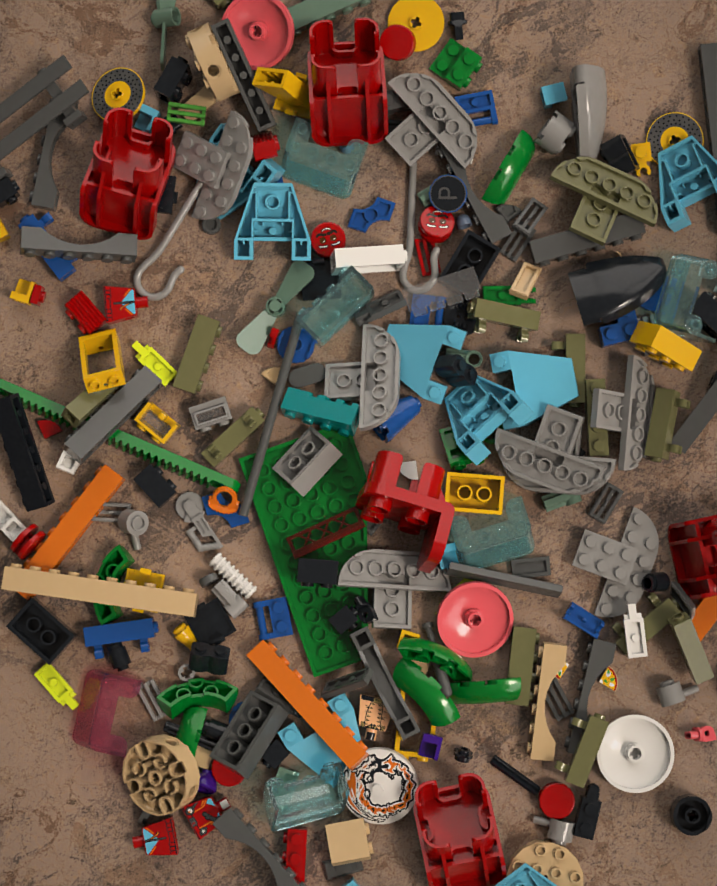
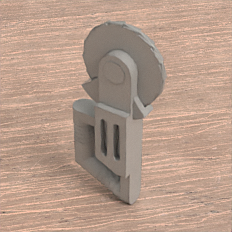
[176,492,224,552]

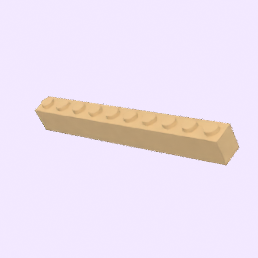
[1,563,199,617]

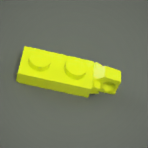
[132,341,177,387]
[34,663,80,710]

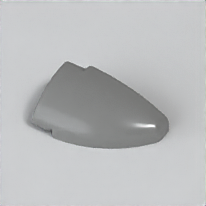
[569,64,607,159]

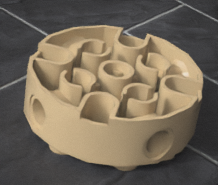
[185,22,240,102]
[122,734,200,816]
[506,840,583,886]

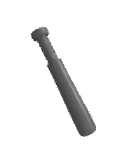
[422,622,452,697]

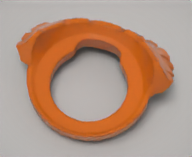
[208,486,240,514]

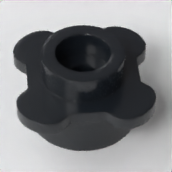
[454,747,473,763]

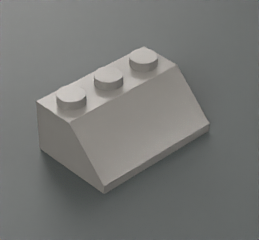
[272,426,343,497]

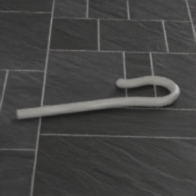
[399,162,440,294]
[133,180,203,301]

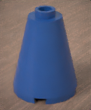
[373,396,422,443]

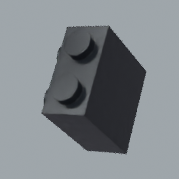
[153,56,193,103]

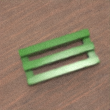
[166,102,206,127]

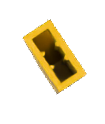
[252,67,309,107]

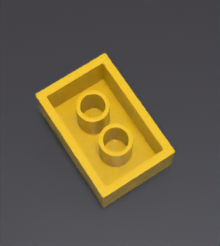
[629,321,702,372]
[444,472,505,516]

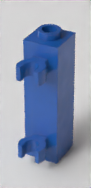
[18,212,78,282]
[83,618,159,659]

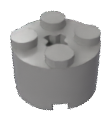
[534,110,577,155]

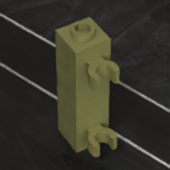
[467,298,541,343]
[551,334,585,408]
[61,366,126,428]
[644,387,691,463]
[201,407,265,468]
[611,592,680,657]
[667,611,714,685]
[554,712,609,788]

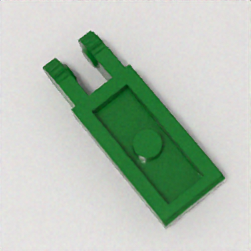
[482,286,536,306]

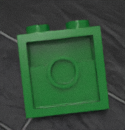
[429,38,483,91]
[439,426,487,471]

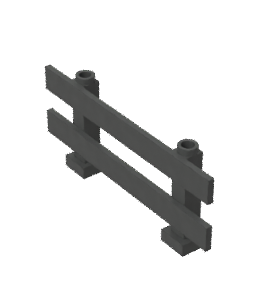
[0,55,89,181]

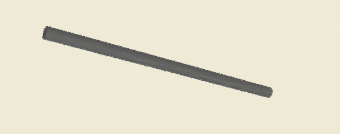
[238,312,305,517]

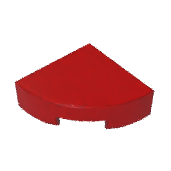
[267,328,280,349]
[37,420,63,439]

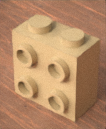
[325,818,374,866]

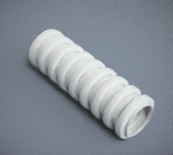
[209,553,257,599]

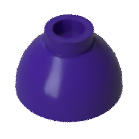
[197,769,217,794]

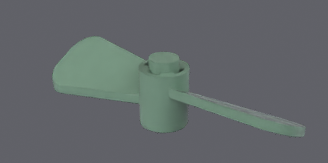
[151,0,181,71]
[236,261,314,355]

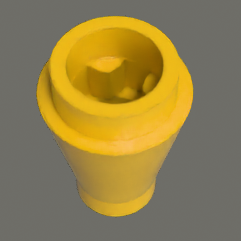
[172,622,198,651]

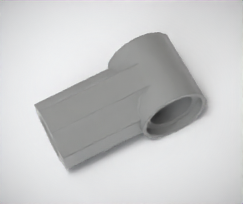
[211,579,249,619]

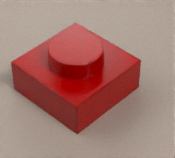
[30,284,46,307]

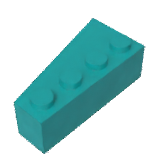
[280,387,360,437]

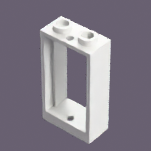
[329,244,407,276]

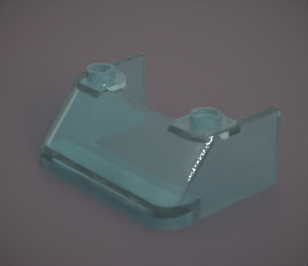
[654,254,717,343]

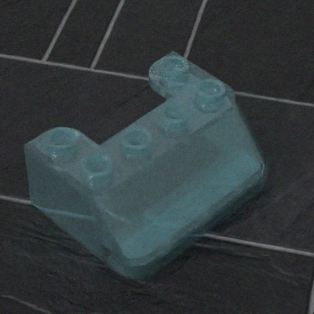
[281,117,368,199]
[296,265,374,348]
[450,496,535,568]
[263,762,350,831]

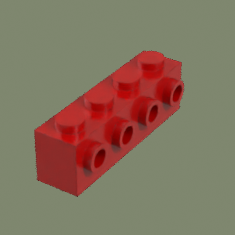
[282,826,308,883]

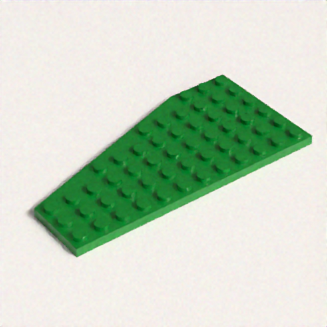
[239,429,368,677]

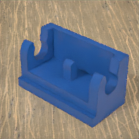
[562,602,605,639]

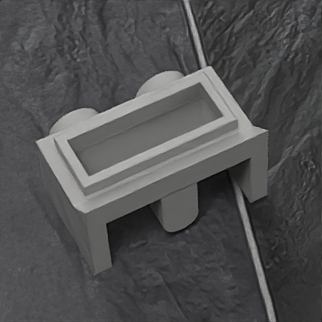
[188,396,233,433]

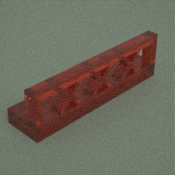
[286,506,366,559]

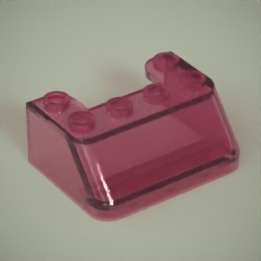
[73,669,145,758]

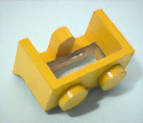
[134,402,181,444]

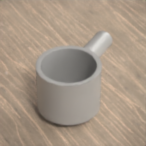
[118,509,149,550]
[656,679,699,707]
[533,816,576,846]

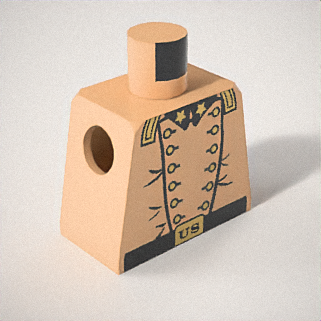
[359,694,391,741]

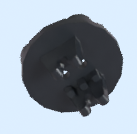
[443,298,476,336]

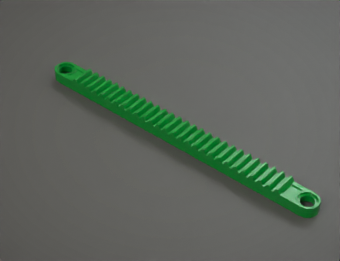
[0,379,241,494]

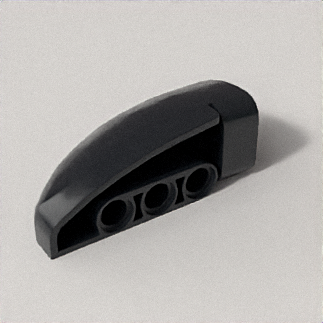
[568,256,668,327]

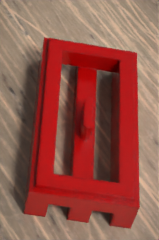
[414,238,441,277]

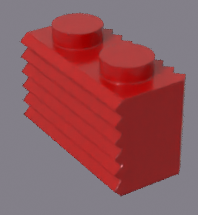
[251,131,280,161]
[64,290,106,335]

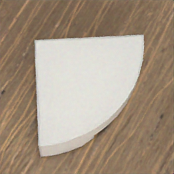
[400,461,418,480]

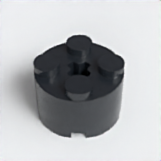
[670,794,712,836]

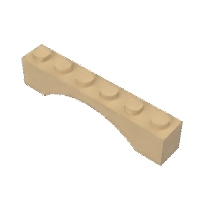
[526,641,567,762]

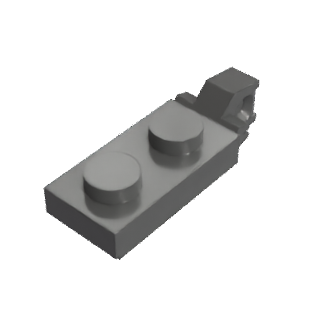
[354,290,407,327]
[254,676,301,718]

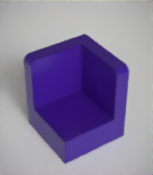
[418,732,443,761]

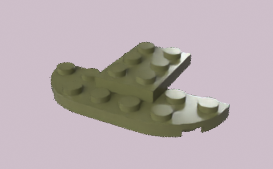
[549,157,658,246]

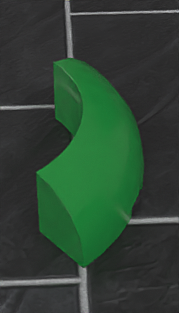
[482,130,536,205]
[93,545,135,625]
[398,637,472,681]
[393,658,461,727]
[447,677,521,705]
[156,678,238,720]
[176,707,208,757]

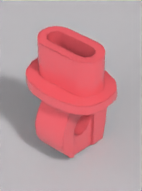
[684,726,717,742]

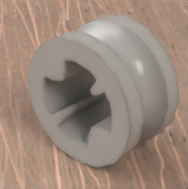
[178,664,196,681]

